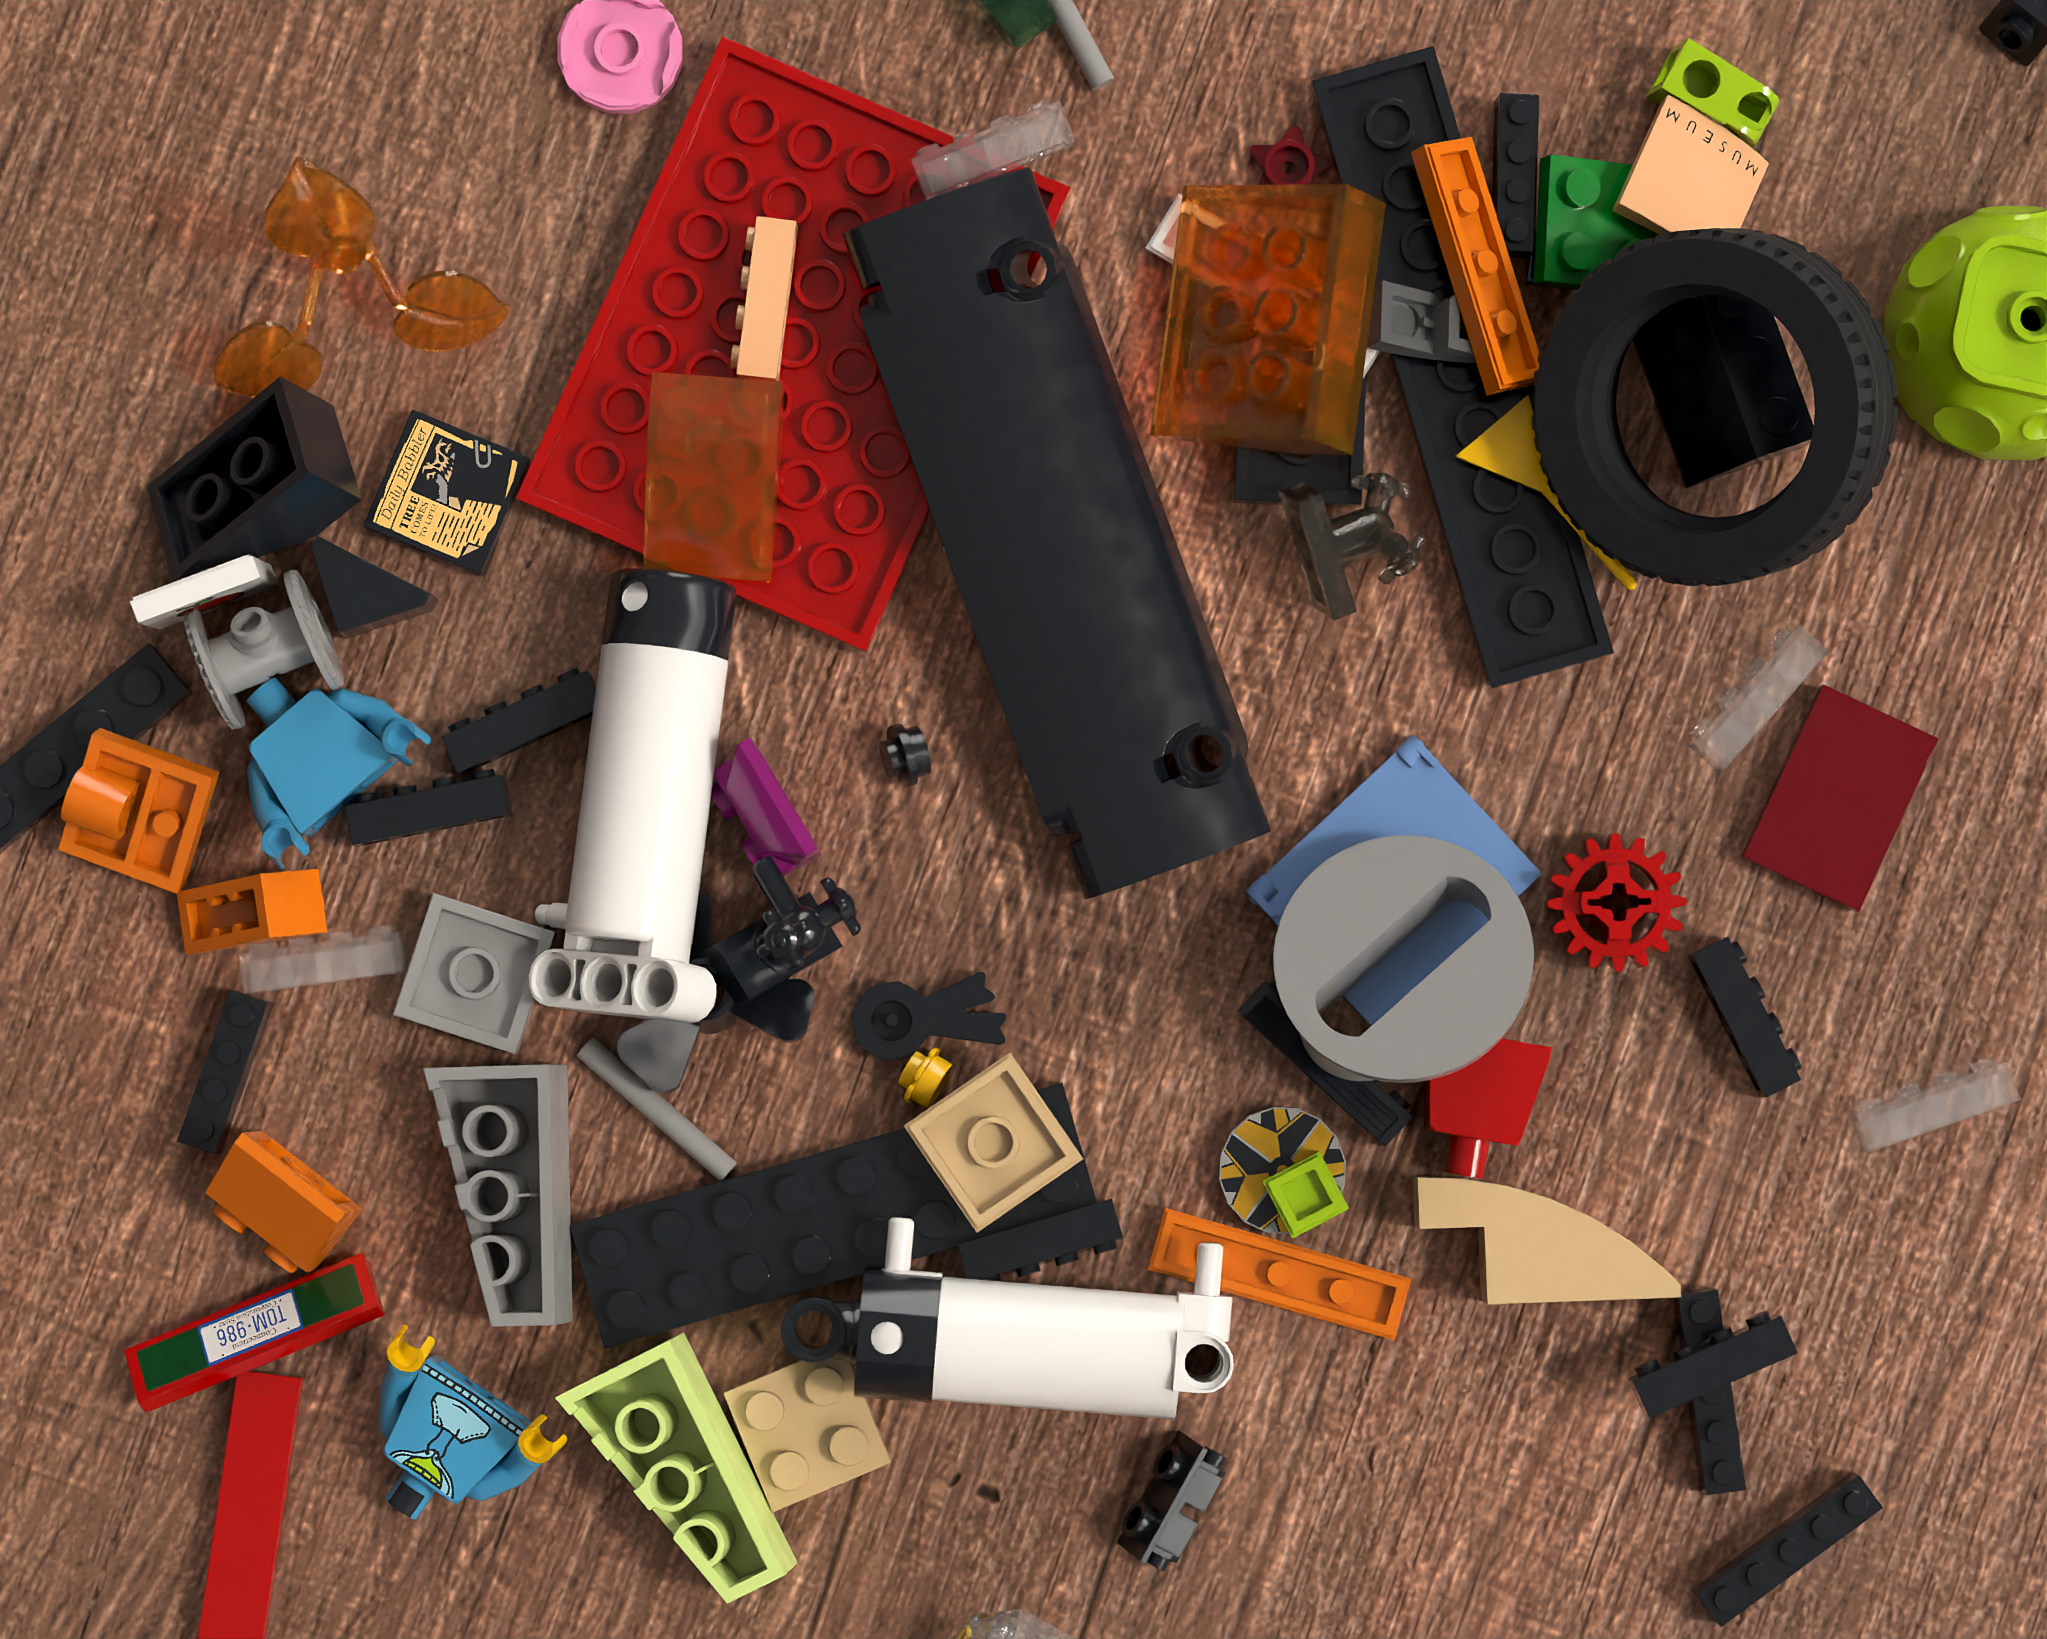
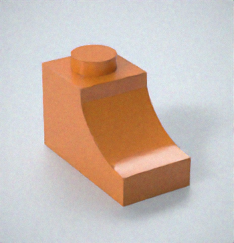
[177,869,328,955]

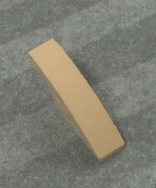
[1412,1176,1681,1305]

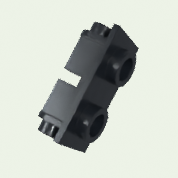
[1117,1430,1227,1571]

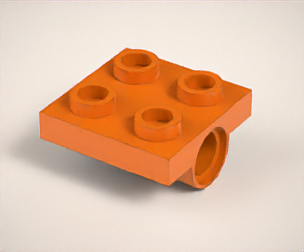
[58,728,220,894]

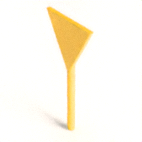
[1456,395,1637,590]

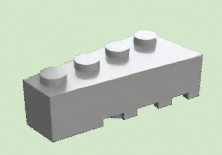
[423,1064,573,1327]

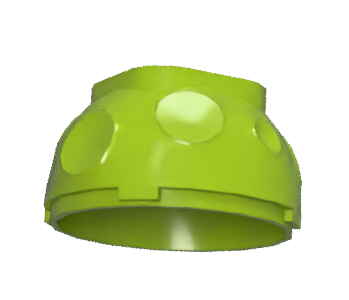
[1884,206,2047,461]

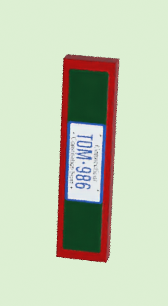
[124,1253,385,1413]

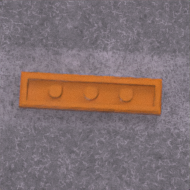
[1411,137,1539,395]
[1147,1207,1412,1340]

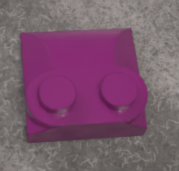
[711,738,822,876]

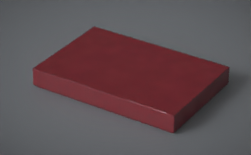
[1740,684,1939,912]

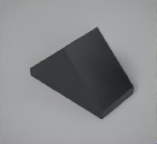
[311,536,439,639]

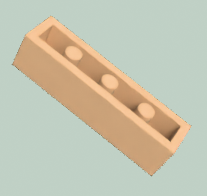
[730,216,798,385]

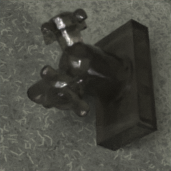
[1279,472,1426,621]

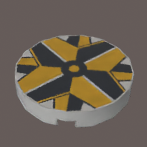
[1219,1107,1346,1234]

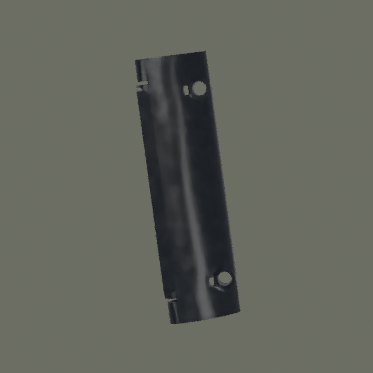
[842,167,1272,900]

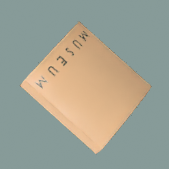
[1612,95,1769,235]

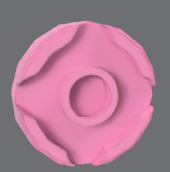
[557,0,683,114]

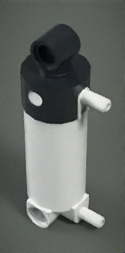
[781,1217,1234,1419]

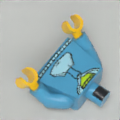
[378,1324,568,1520]

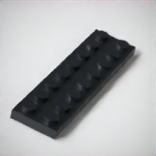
[570,1083,1097,1349]

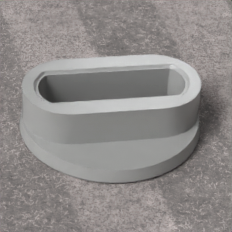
[1273,835,1534,1083]

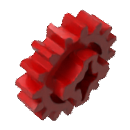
[1544,833,1687,973]

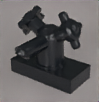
[705,856,861,1007]

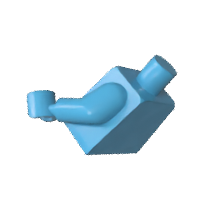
[246,677,431,870]

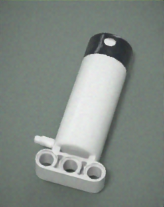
[529,568,737,1023]

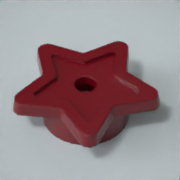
[1250,126,1331,207]

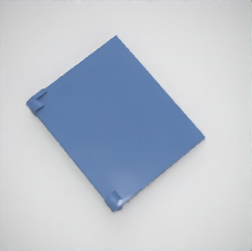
[1245,734,1542,1026]

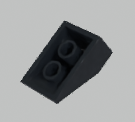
[147,377,362,582]

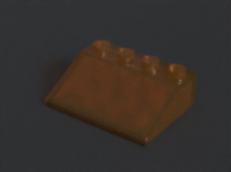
[1150,184,1386,455]

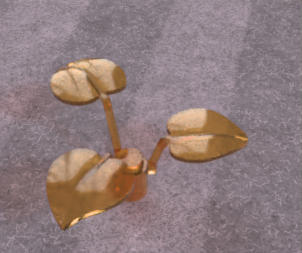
[213,157,509,398]

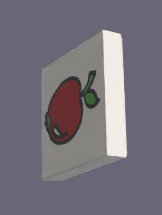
[130,554,278,630]

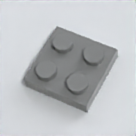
[393,893,557,1054]

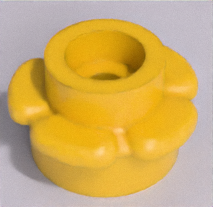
[898,1047,954,1109]

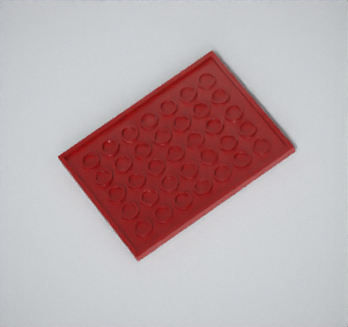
[516,36,1071,653]

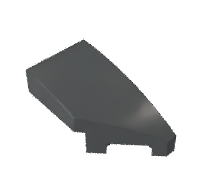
[1366,280,1476,363]

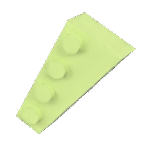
[555,1332,798,1604]

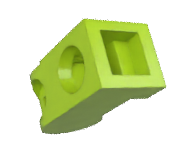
[1646,38,1780,148]

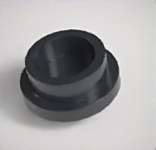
[879,723,931,788]

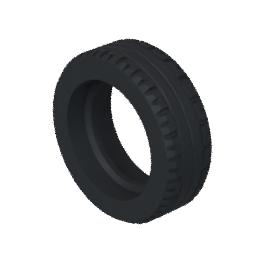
[1531,228,1898,586]

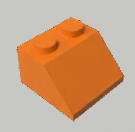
[205,1131,363,1273]

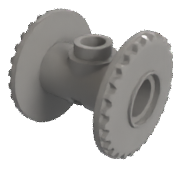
[184,570,344,729]

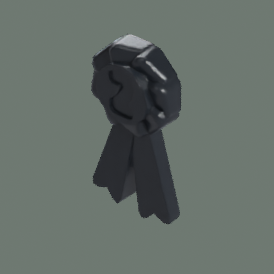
[852,972,1007,1060]

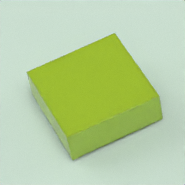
[1262,1151,1349,1239]

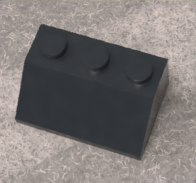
[1633,295,1814,489]

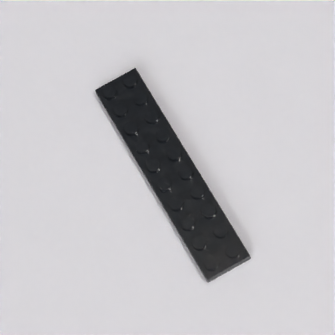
[1311,46,1614,690]

